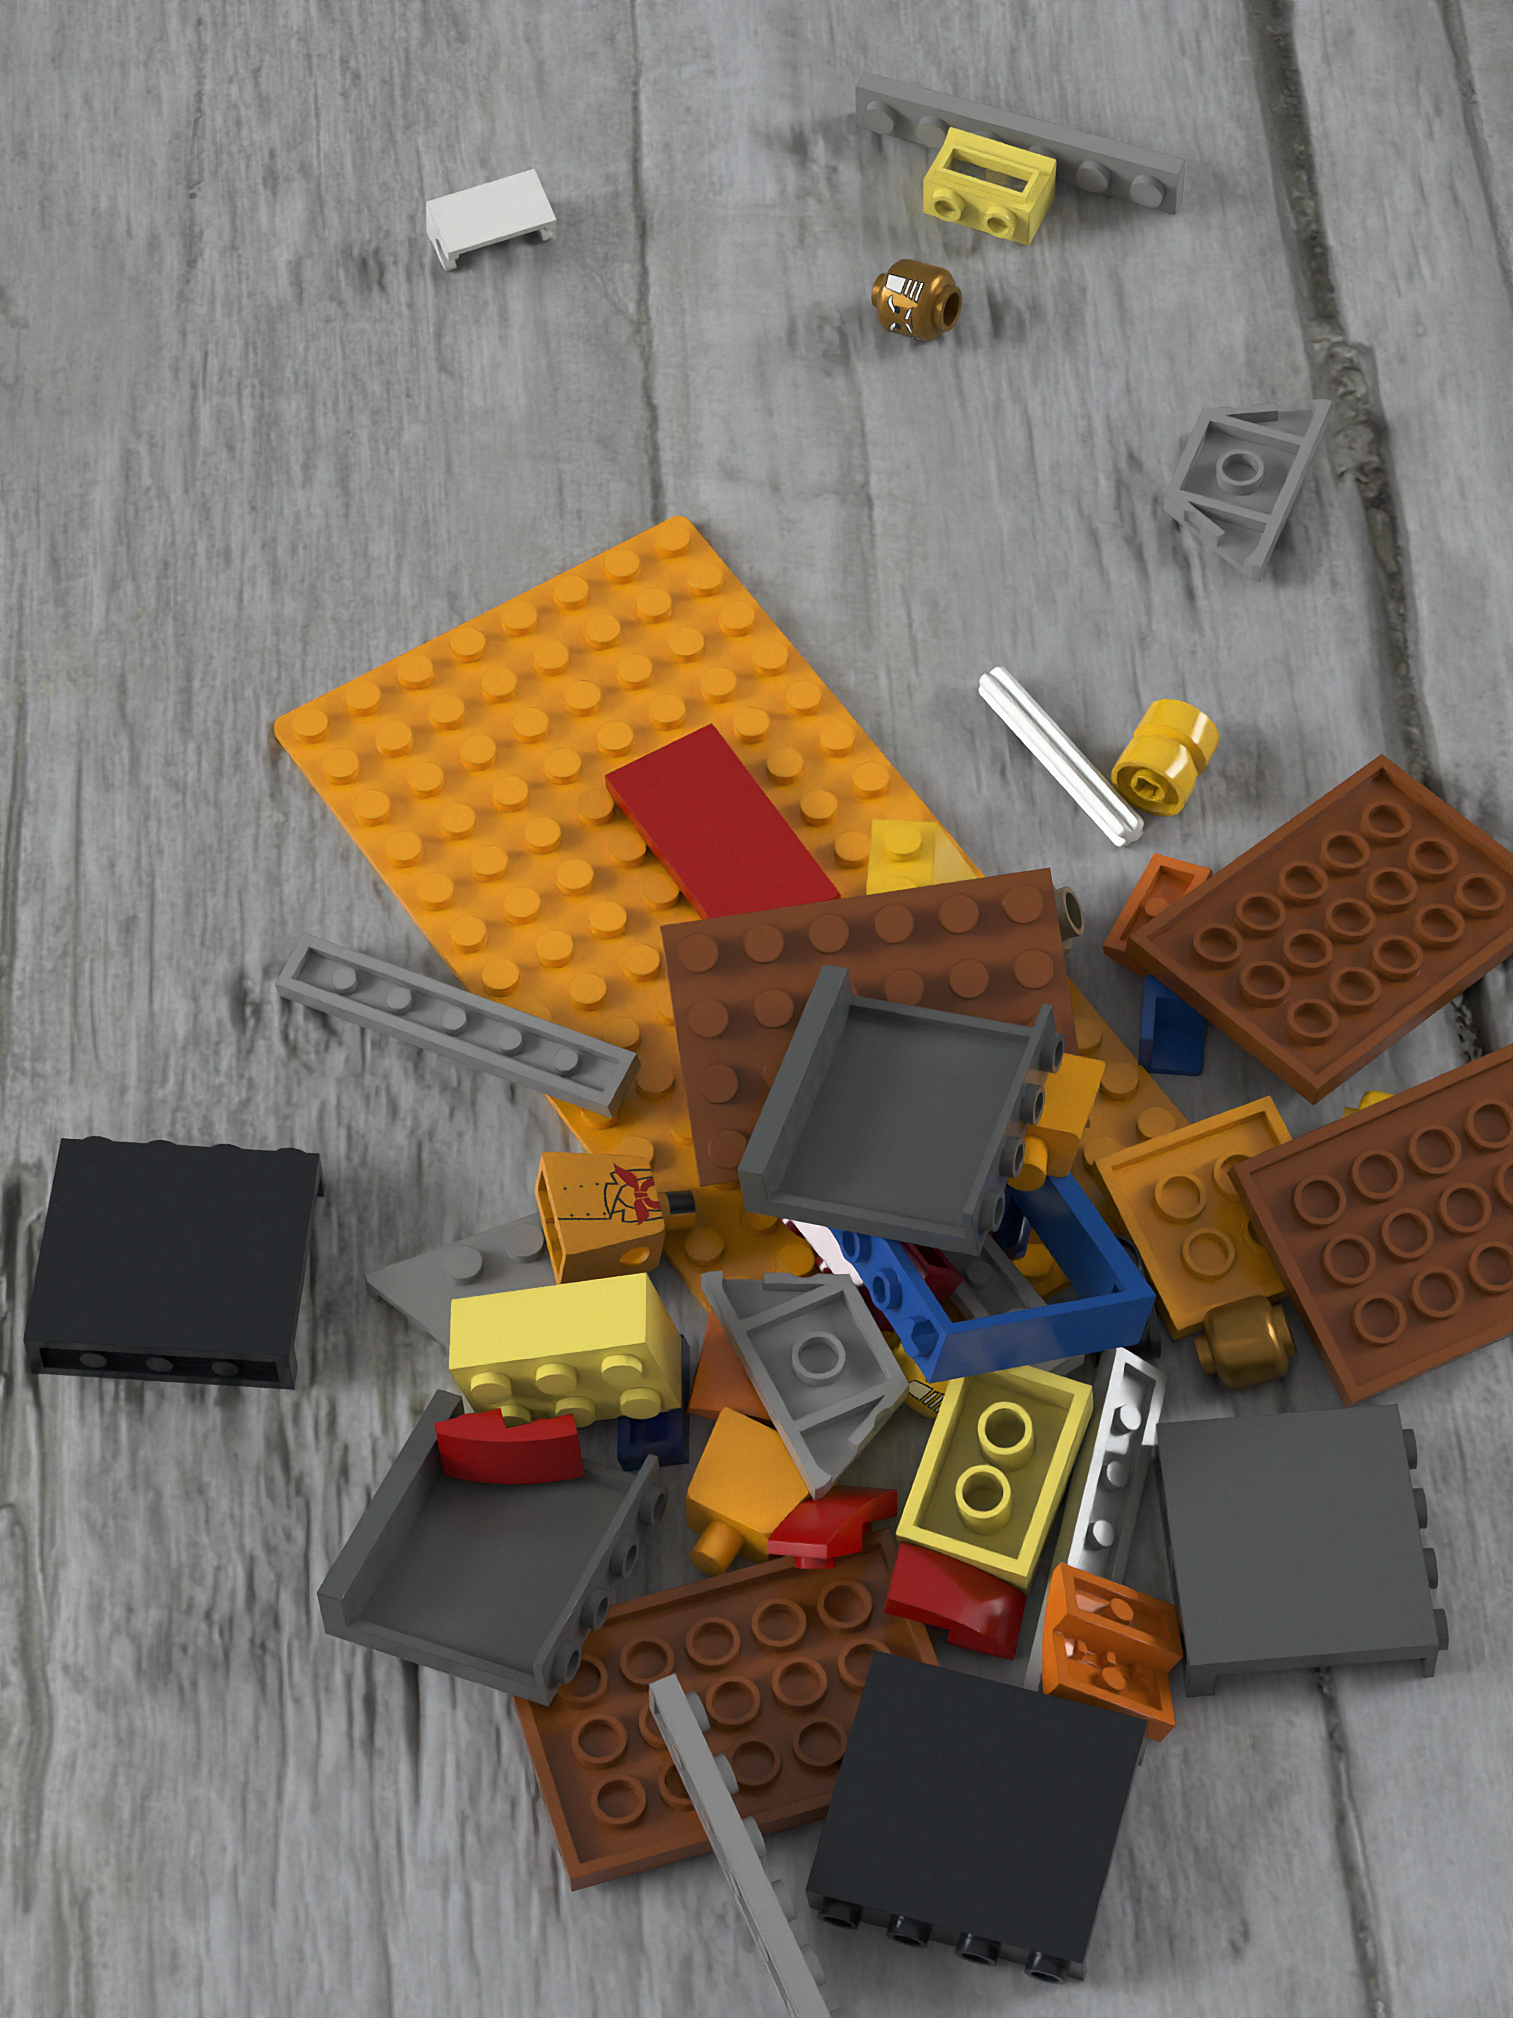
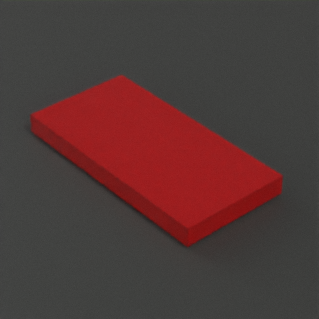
[605,723,841,919]

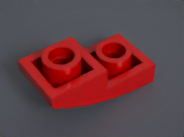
[434,1408,584,1484]
[768,1485,897,1569]
[884,1542,1027,1661]

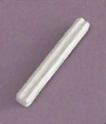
[979,666,1144,848]

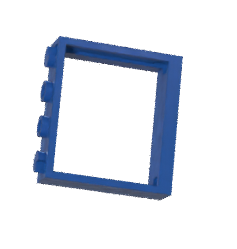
[828,1172,1156,1384]

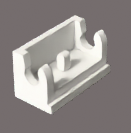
[426,169,557,271]

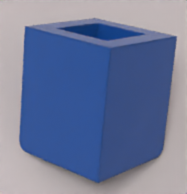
[1138,975,1206,1076]

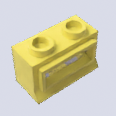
[923,127,1056,246]

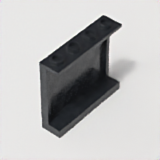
[23,1136,325,1390]
[805,1650,1148,1985]

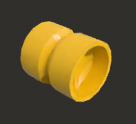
[1111,698,1220,817]

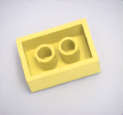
[449,1272,683,1428]
[895,1365,1094,1596]

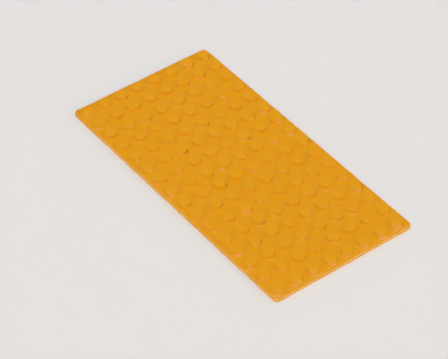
[274,516,1190,1341]

